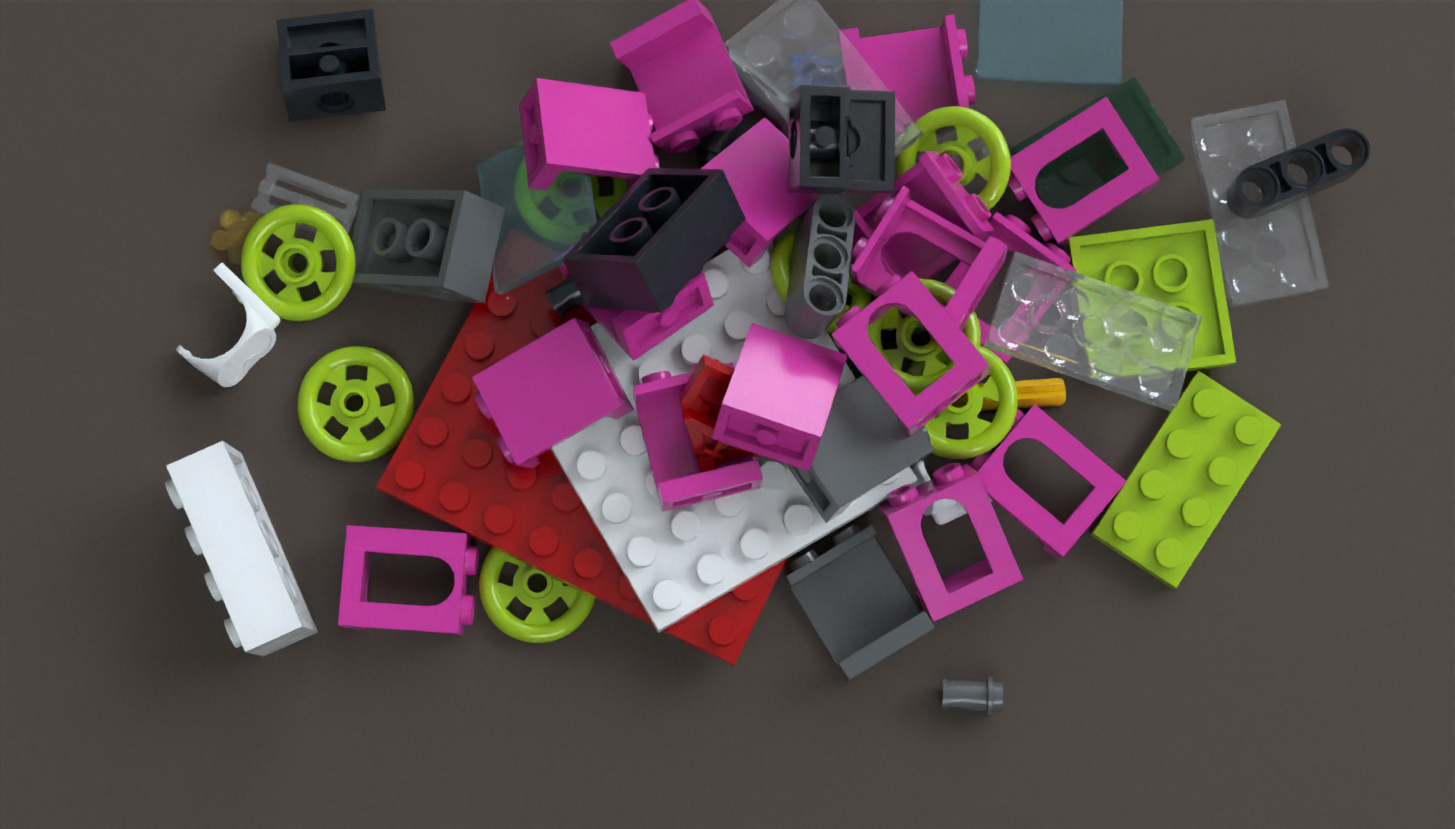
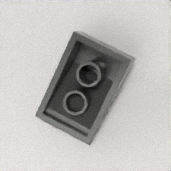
[351,189,505,303]

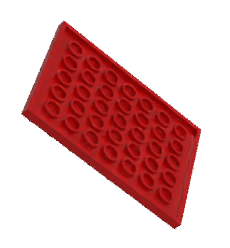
[377,231,787,667]

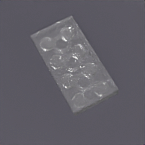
[725,0,923,197]
[1187,100,1329,309]
[984,251,1202,411]

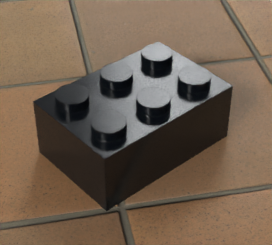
[562,168,746,313]

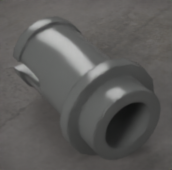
[941,676,1003,717]

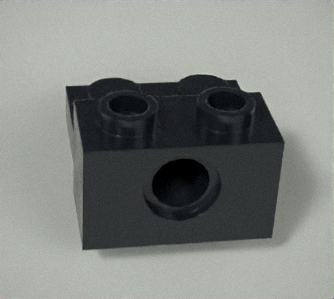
[277,9,386,122]
[788,85,895,194]

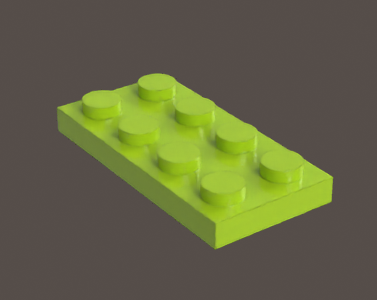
[1090,370,1282,589]

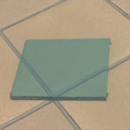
[975,0,1123,85]
[477,141,597,295]

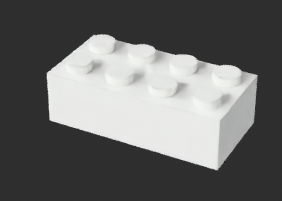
[165,441,318,657]

